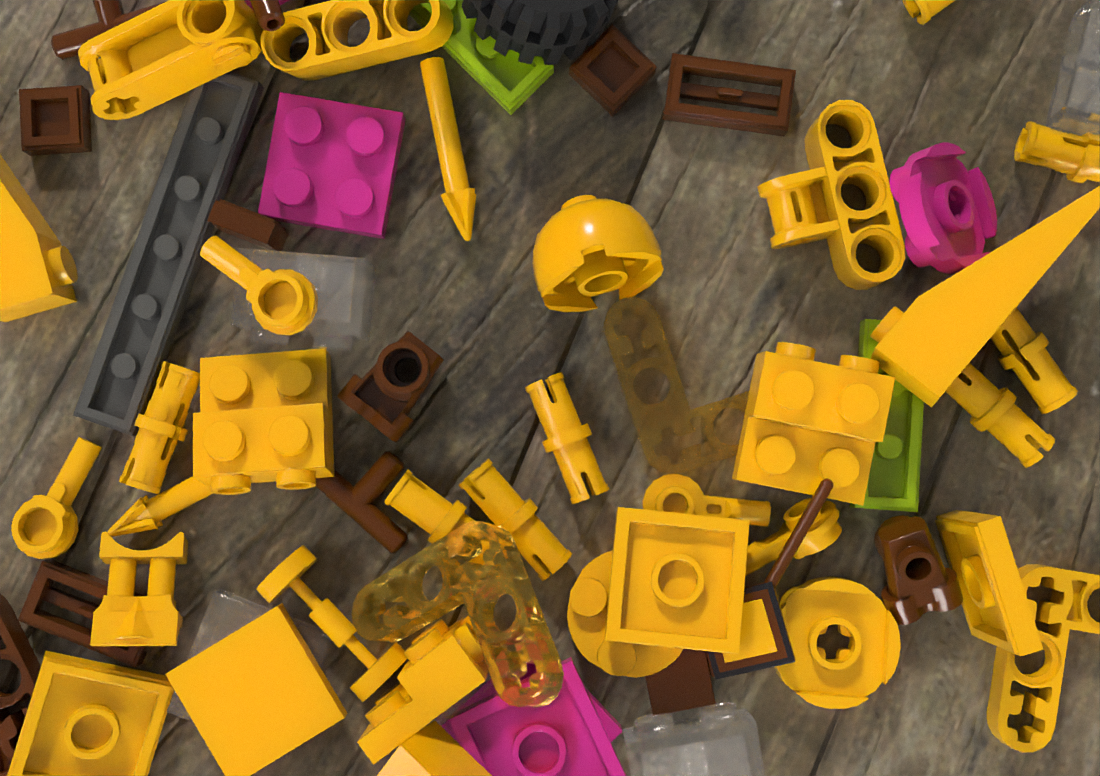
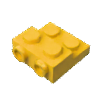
[732,342,895,506]
[193,348,334,495]
[357,614,493,765]

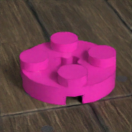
[889,142,997,274]

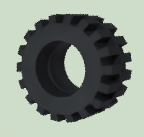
[462,0,619,65]

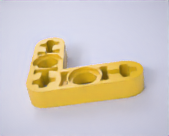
[987,564,1100,753]

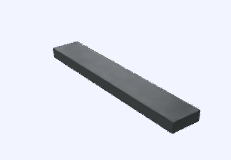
[73,72,264,436]

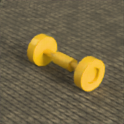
[256,545,408,702]

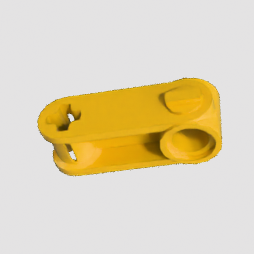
[78,0,263,120]

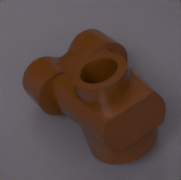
[337,331,445,443]
[874,515,963,625]

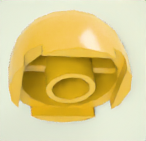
[533,195,664,312]

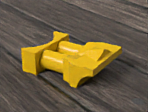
[90,532,188,646]

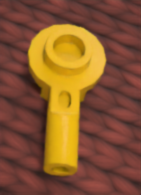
[200,236,318,335]
[11,437,102,559]
[642,473,771,527]
[745,498,842,577]

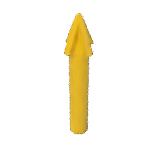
[420,57,476,241]
[107,476,214,537]

